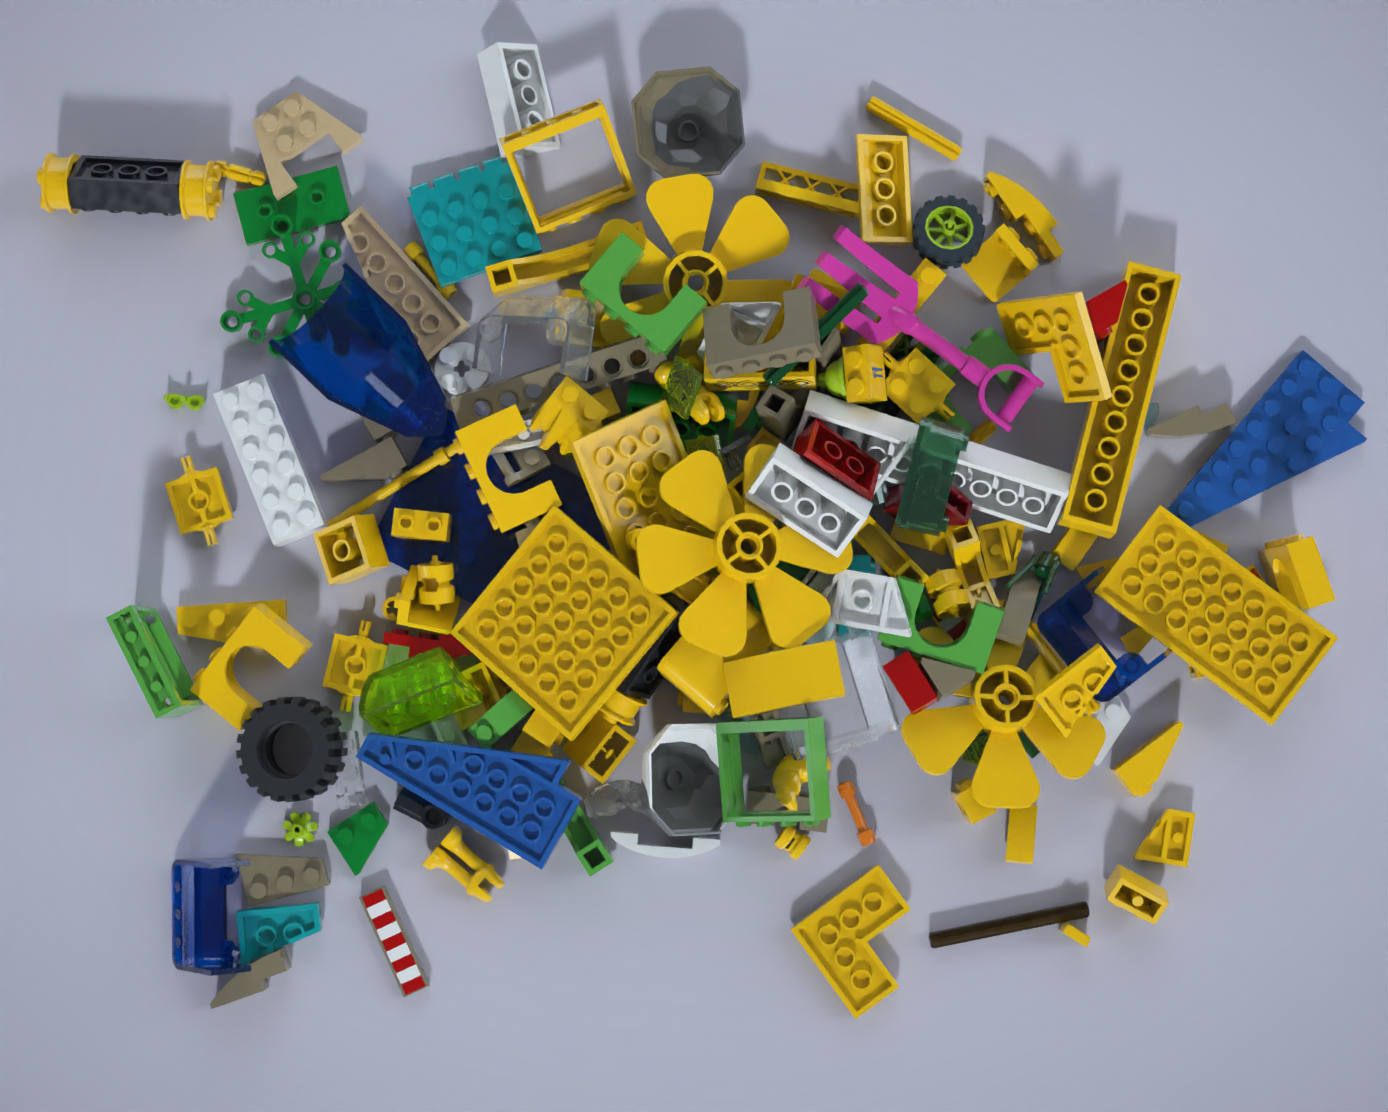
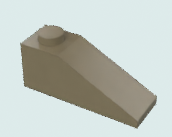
[319,437,410,483]

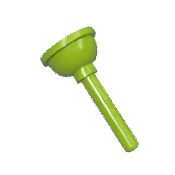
[762,357,847,400]

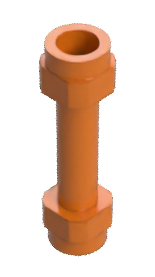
[836,780,877,847]

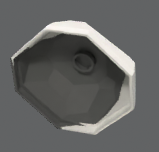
[641,723,728,836]

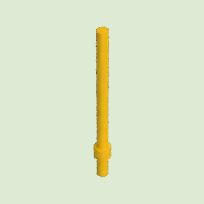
[327,443,458,526]

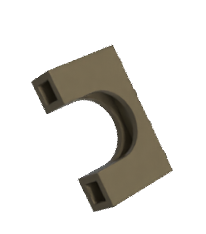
[702,286,822,379]
[756,319,843,441]

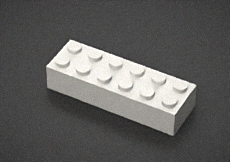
[213,374,329,547]

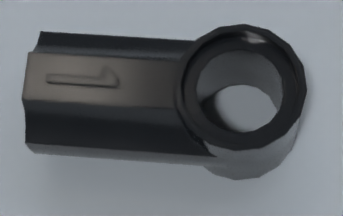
[393,787,450,829]

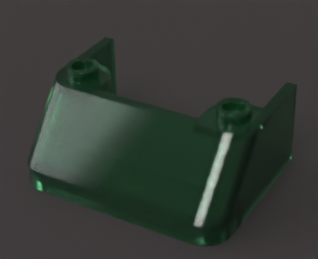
[895,417,970,537]

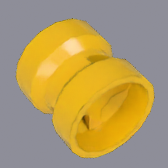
[774,826,811,861]

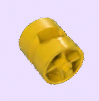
[417,555,455,610]
[924,569,971,619]

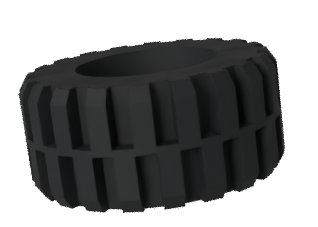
[236,697,348,803]

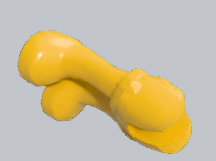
[654,356,725,425]
[422,825,505,903]

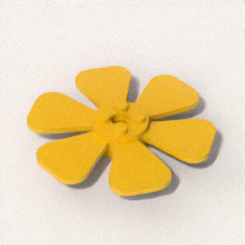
[589,174,791,388]
[635,444,853,657]
[901,600,1106,809]

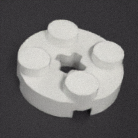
[435,342,490,395]

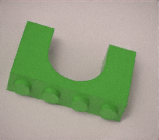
[579,232,708,357]
[924,327,1033,438]
[877,574,1004,675]

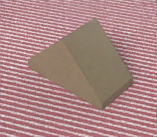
[918,657,976,703]

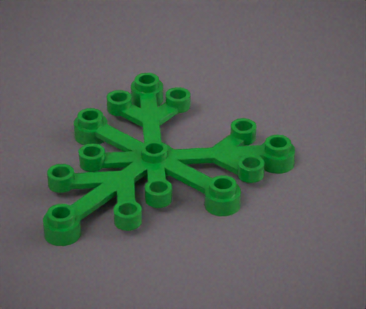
[220,214,388,358]

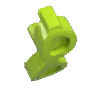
[164,393,206,411]

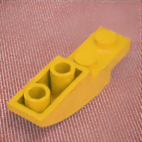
[983,172,1064,263]

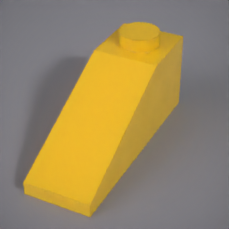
[1110,720,1184,797]

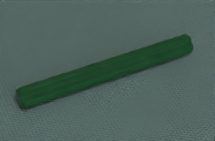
[763,283,869,387]

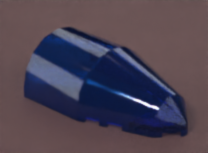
[268,262,447,438]

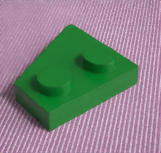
[327,801,389,876]

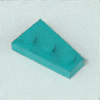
[236,901,322,966]

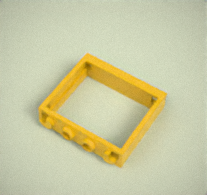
[499,98,637,234]

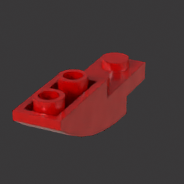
[383,626,473,660]

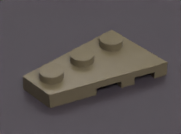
[236,853,330,907]

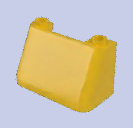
[657,601,778,718]

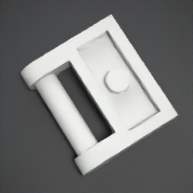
[492,418,551,488]

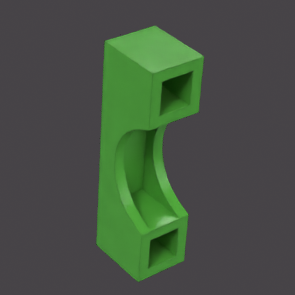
[560,777,614,877]

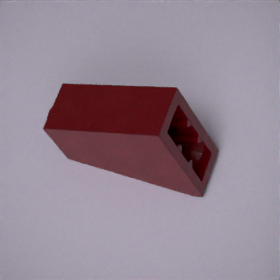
[883,473,973,526]

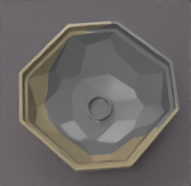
[631,66,745,178]

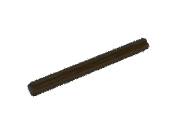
[928,901,1090,948]

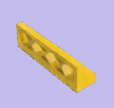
[755,161,860,219]

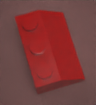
[1085,280,1128,344]
[793,418,881,501]

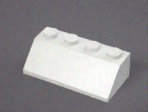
[477,42,561,157]
[745,443,873,558]

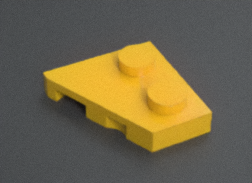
[975,520,1025,579]
[1133,808,1196,867]

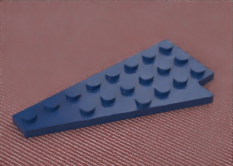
[1166,350,1367,527]
[356,732,583,870]

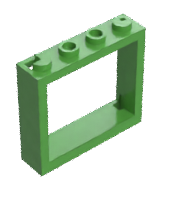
[106,605,204,719]
[715,716,831,827]

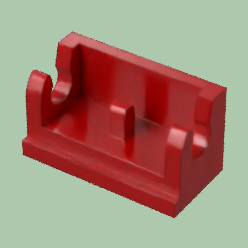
[882,651,938,715]

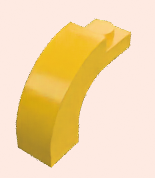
[944,519,1001,612]

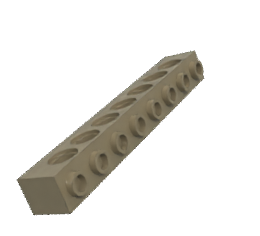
[449,335,668,429]

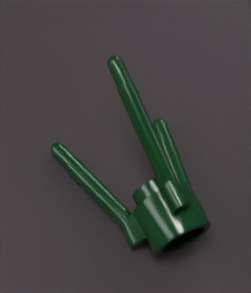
[1005,551,1061,620]

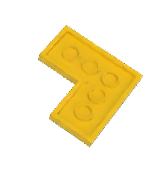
[996,291,1112,403]
[790,864,911,1019]

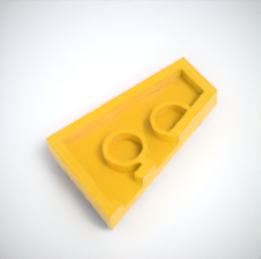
[1032,643,1117,738]

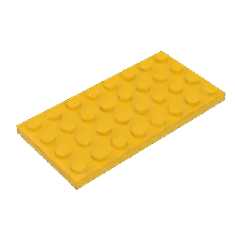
[1093,505,1338,726]

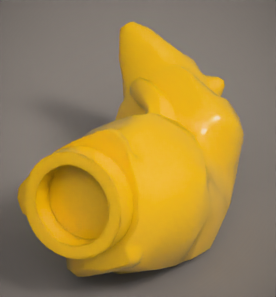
[772,750,831,810]

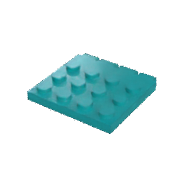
[407,155,543,288]

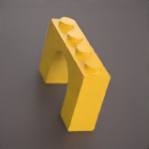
[452,404,562,533]
[1258,533,1336,610]
[189,603,313,731]

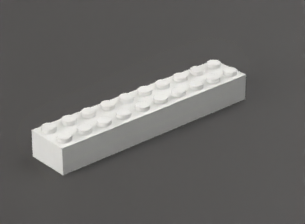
[791,390,1071,533]

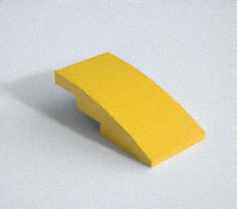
[723,640,845,718]

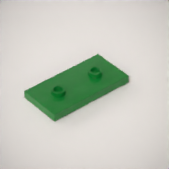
[233,166,351,246]

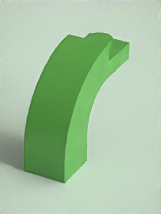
[468,690,534,748]

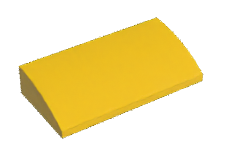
[855,134,913,247]

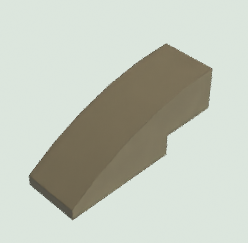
[1144,403,1237,439]
[996,565,1041,647]
[210,947,291,1009]

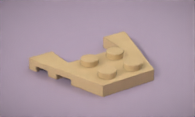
[252,91,364,201]

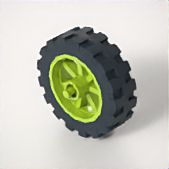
[912,195,985,269]

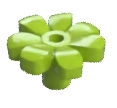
[283,812,318,846]

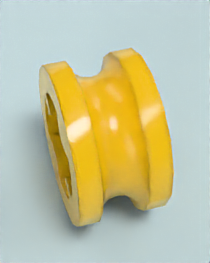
[382,596,397,621]

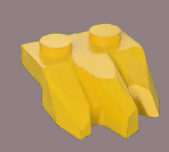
[528,376,609,455]

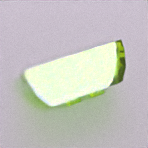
[359,647,483,736]

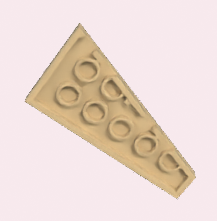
[341,205,470,380]

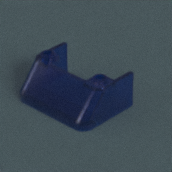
[1037,566,1173,702]
[171,858,251,976]

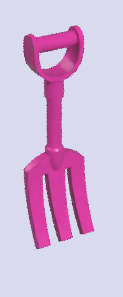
[796,225,1045,433]

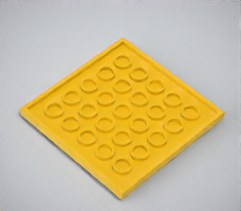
[450,505,679,741]

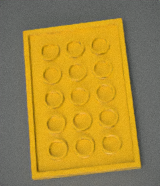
[569,400,714,578]

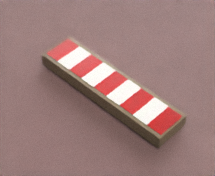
[359,885,430,997]

